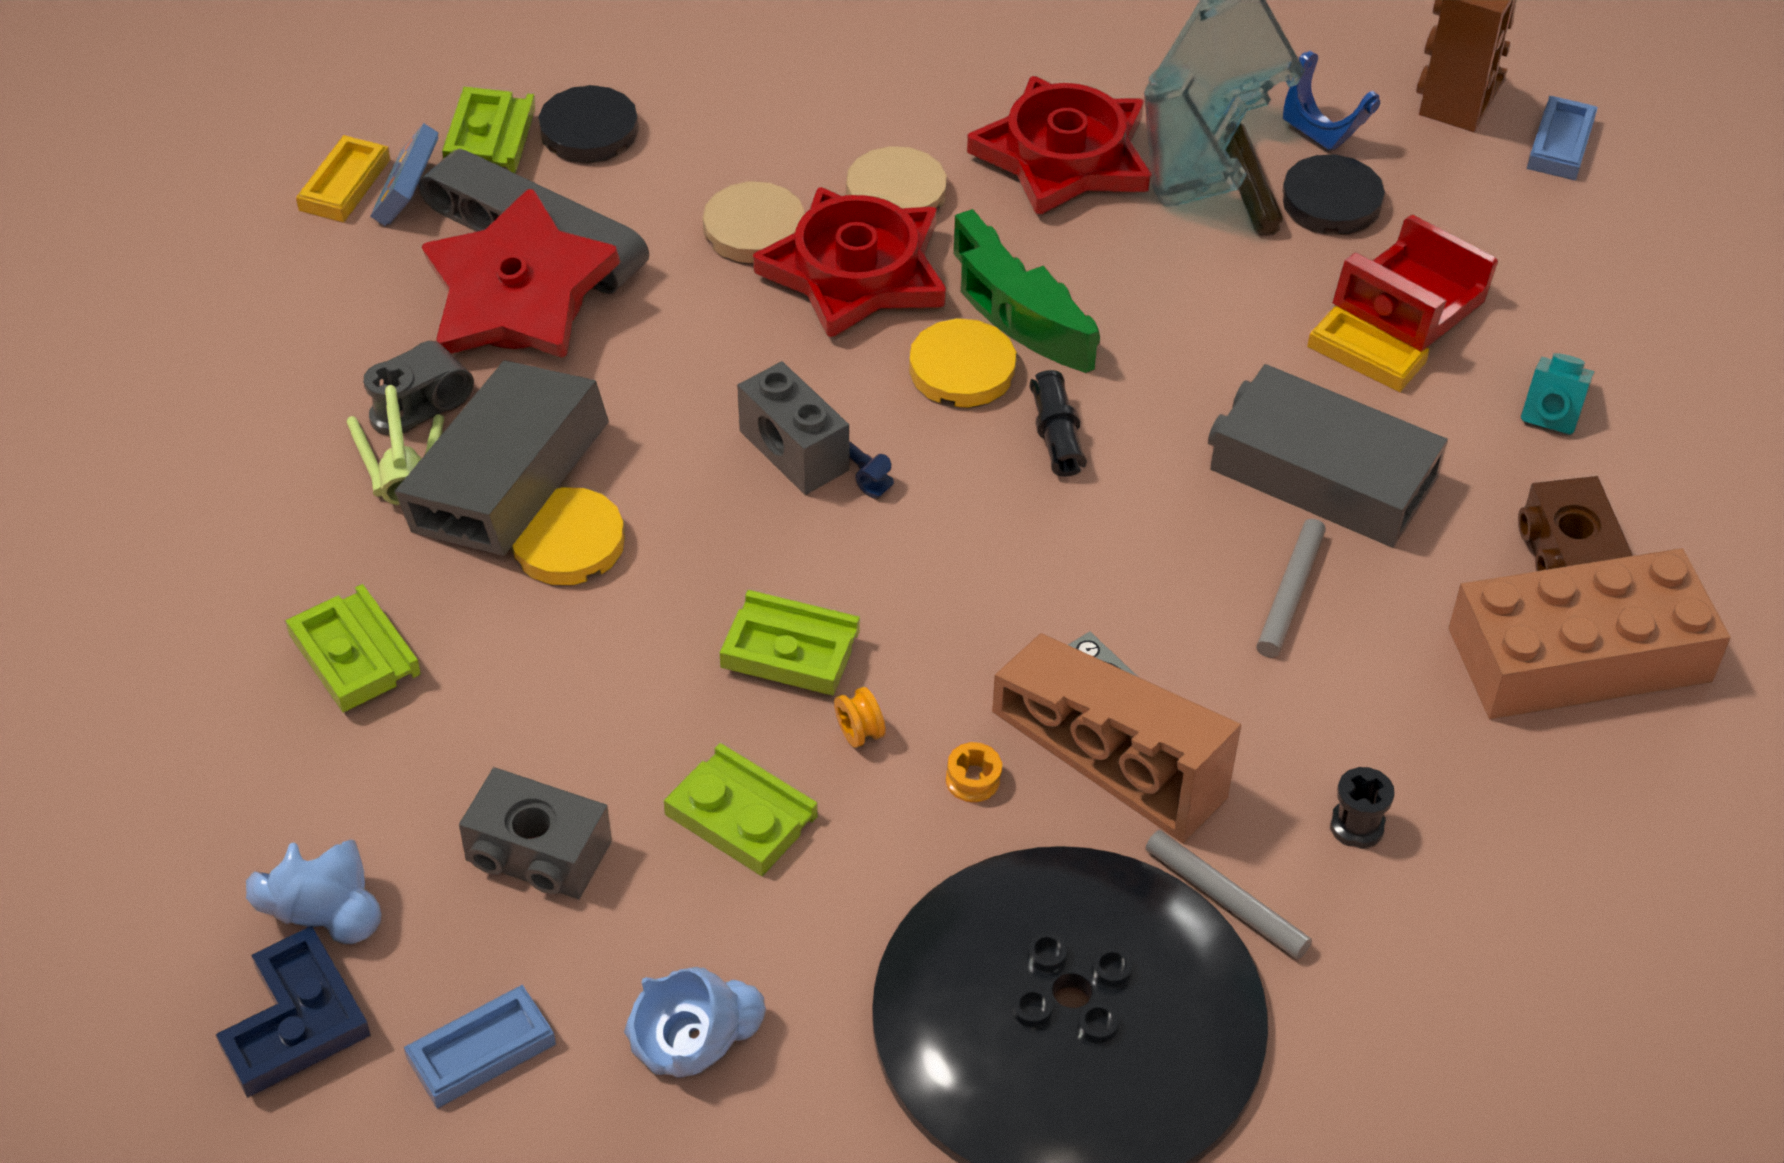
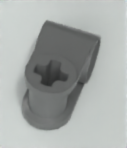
[363,340,474,435]

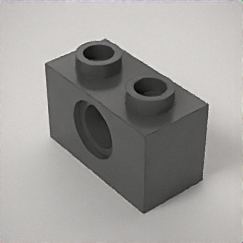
[737,361,850,495]
[459,767,612,900]

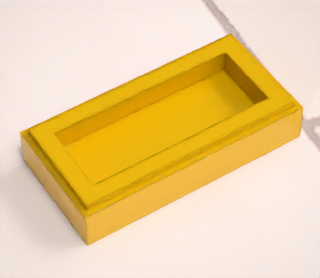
[296,135,391,223]
[1307,305,1429,392]

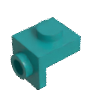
[1521,353,1595,434]

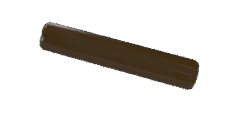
[1218,122,1283,235]

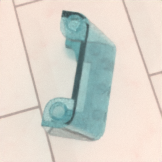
[1144,0,1305,207]

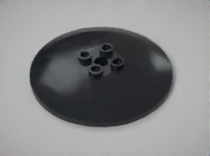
[872,846,1268,1163]

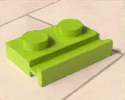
[442,86,535,174]
[285,584,421,713]
[720,590,860,696]
[663,743,818,877]

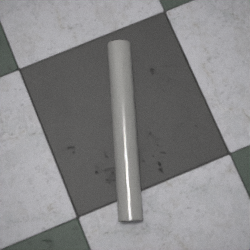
[1256,519,1326,658]
[1145,830,1312,960]

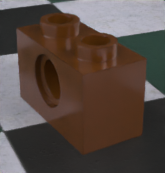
[1518,476,1633,571]

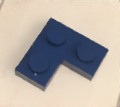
[216,926,371,1098]

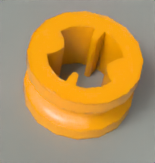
[834,686,885,748]
[945,742,1002,802]

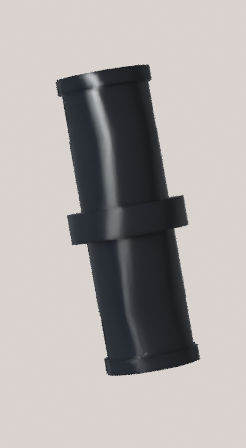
[1029,370,1087,477]

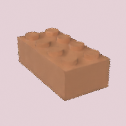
[1448,548,1731,719]

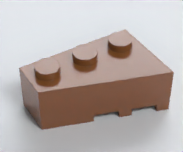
[1416,0,1516,132]

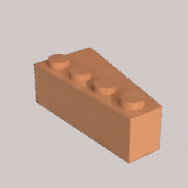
[992,633,1242,844]

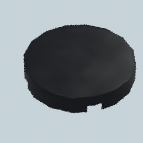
[538,85,639,163]
[1282,154,1385,234]

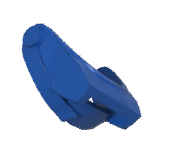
[1283,51,1381,150]

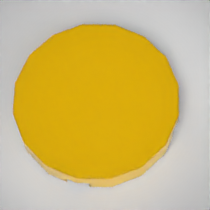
[909,318,1016,408]
[511,487,625,585]

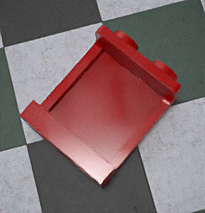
[1332,215,1498,352]

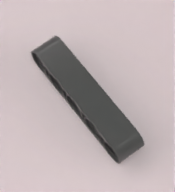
[418,149,650,294]

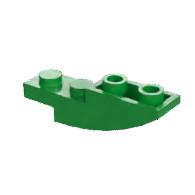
[953,209,1100,373]

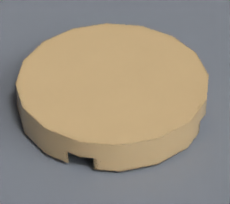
[846,146,947,209]
[703,181,805,263]

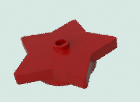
[967,76,1151,215]
[753,187,946,337]
[421,189,621,358]

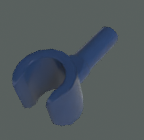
[849,440,894,498]

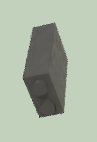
[395,360,609,556]
[1208,364,1448,548]

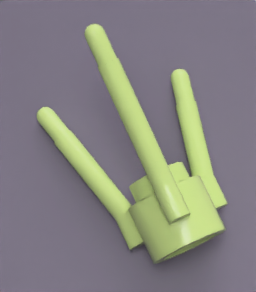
[347,385,444,505]

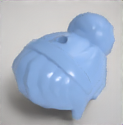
[246,839,382,944]
[624,967,766,1078]

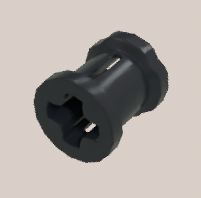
[1330,767,1395,849]

